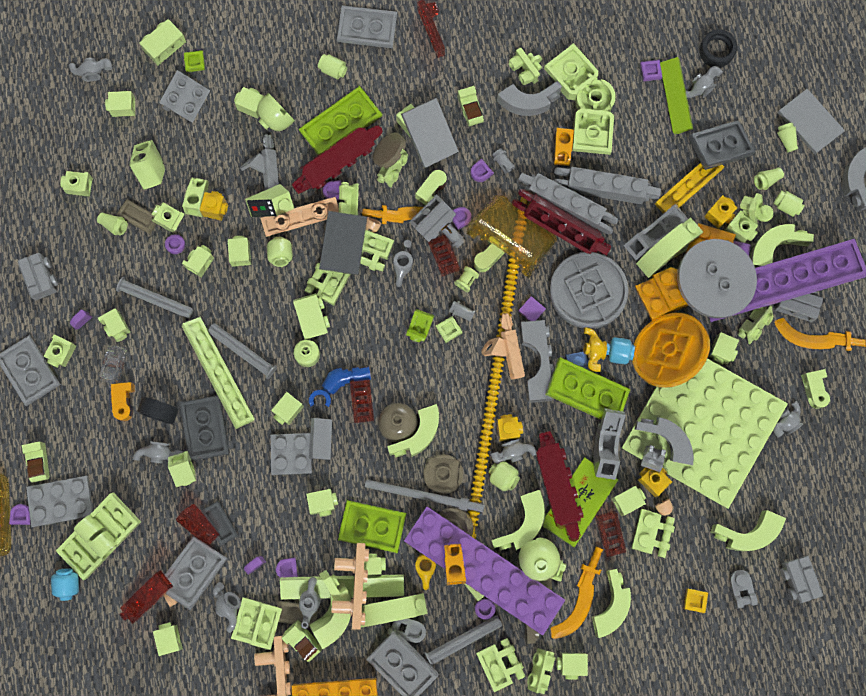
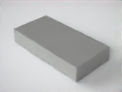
[309,418,332,460]

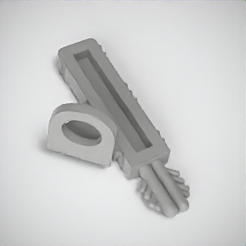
[240,134,279,190]

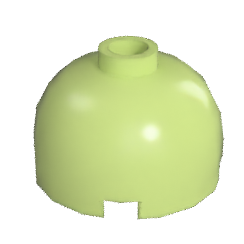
[257,93,295,131]
[518,538,560,581]

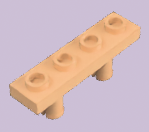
[261,197,339,237]
[331,543,369,630]
[254,635,292,696]

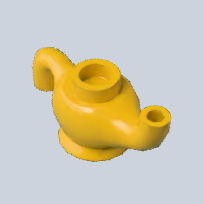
[583,327,607,372]
[415,553,436,590]

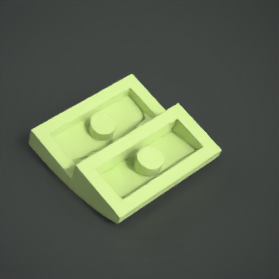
[231,597,282,650]

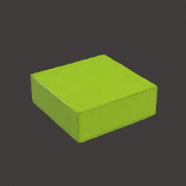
[184,51,205,72]

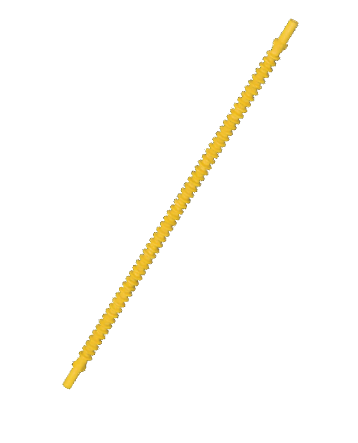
[468,197,528,539]

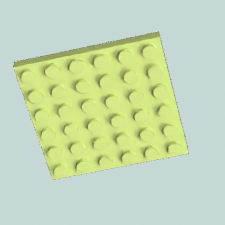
[622,359,788,509]

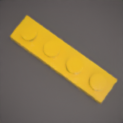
[655,163,724,214]

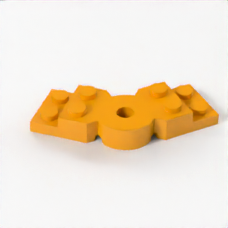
[635,223,736,321]

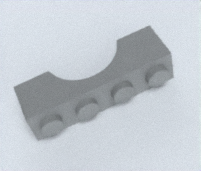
[520,320,554,403]

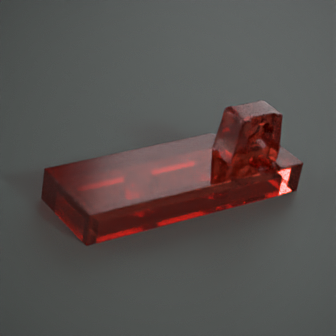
[417,0,445,58]
[120,570,173,624]

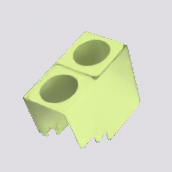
[129,140,165,189]

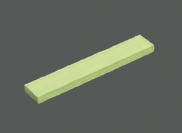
[182,317,255,429]
[280,574,404,599]

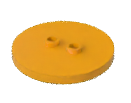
[632,313,710,388]

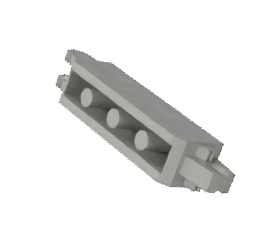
[553,167,661,204]
[517,173,619,234]

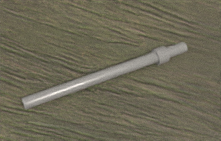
[365,480,485,512]

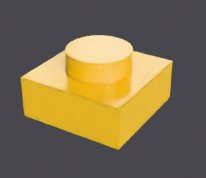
[683,589,708,613]

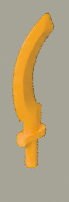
[362,205,453,233]
[774,318,866,351]
[551,547,603,639]

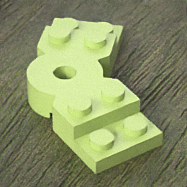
[544,43,615,155]

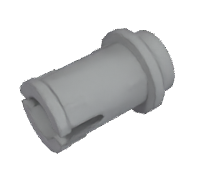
[492,149,515,174]
[441,223,466,248]
[449,301,475,322]

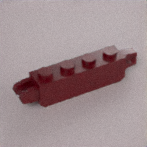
[291,125,383,194]
[512,189,611,256]
[536,431,584,542]

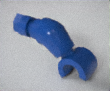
[309,367,371,407]

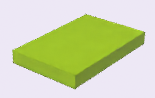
[338,500,406,553]

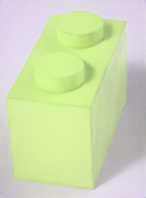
[140,19,186,65]
[293,293,330,340]

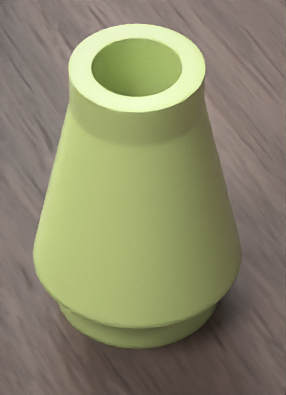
[777,123,798,153]
[754,167,784,190]
[97,212,128,235]

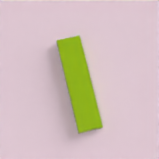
[660,57,693,134]

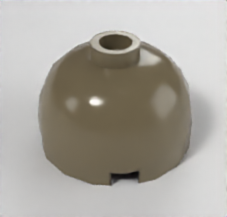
[378,403,418,443]

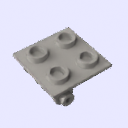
[159,70,210,123]

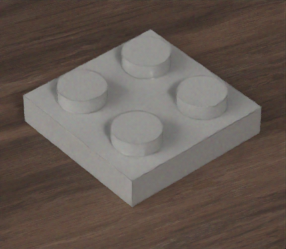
[271,433,312,475]

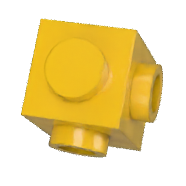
[200,191,228,221]
[704,195,738,229]
[496,414,523,442]
[638,467,672,497]

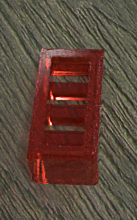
[428,235,460,277]
[350,380,374,423]
[176,504,219,546]
[595,511,626,557]

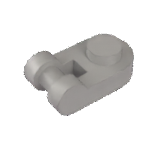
[729,570,758,609]
[387,618,426,643]

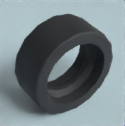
[699,29,738,68]
[137,397,178,424]

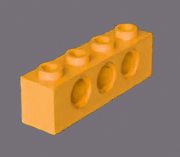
[292,678,378,696]

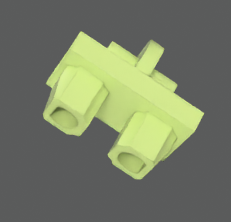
[509,48,542,85]
[740,193,774,225]

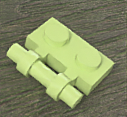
[361,230,394,272]
[305,263,351,306]
[631,509,675,558]
[476,638,526,692]

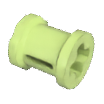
[454,266,479,292]

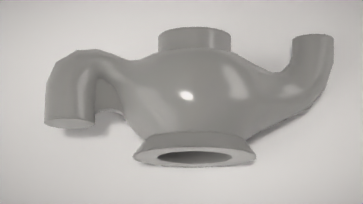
[69,58,112,82]
[686,66,723,98]
[393,240,413,287]
[773,401,803,438]
[490,439,537,464]
[133,441,183,464]
[299,577,320,629]
[213,582,241,633]

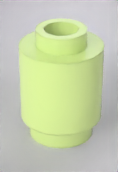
[318,54,347,80]
[773,190,805,217]

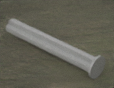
[116,277,193,318]
[208,324,277,379]
[424,616,502,667]

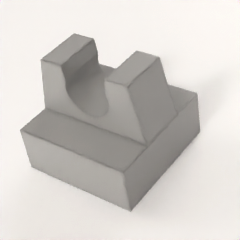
[641,445,666,472]

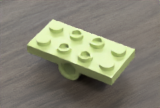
[56,492,141,580]

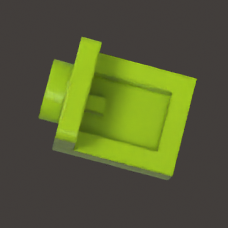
[406,309,434,342]

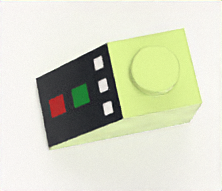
[245,184,294,217]

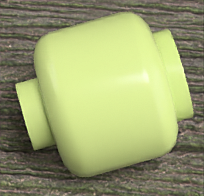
[267,236,293,267]
[293,340,320,367]
[489,461,520,491]

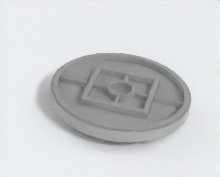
[677,239,757,318]
[550,252,628,329]

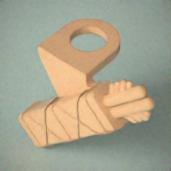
[481,313,525,380]

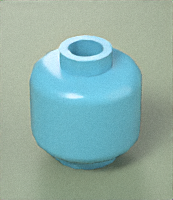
[606,337,635,365]
[51,568,79,601]

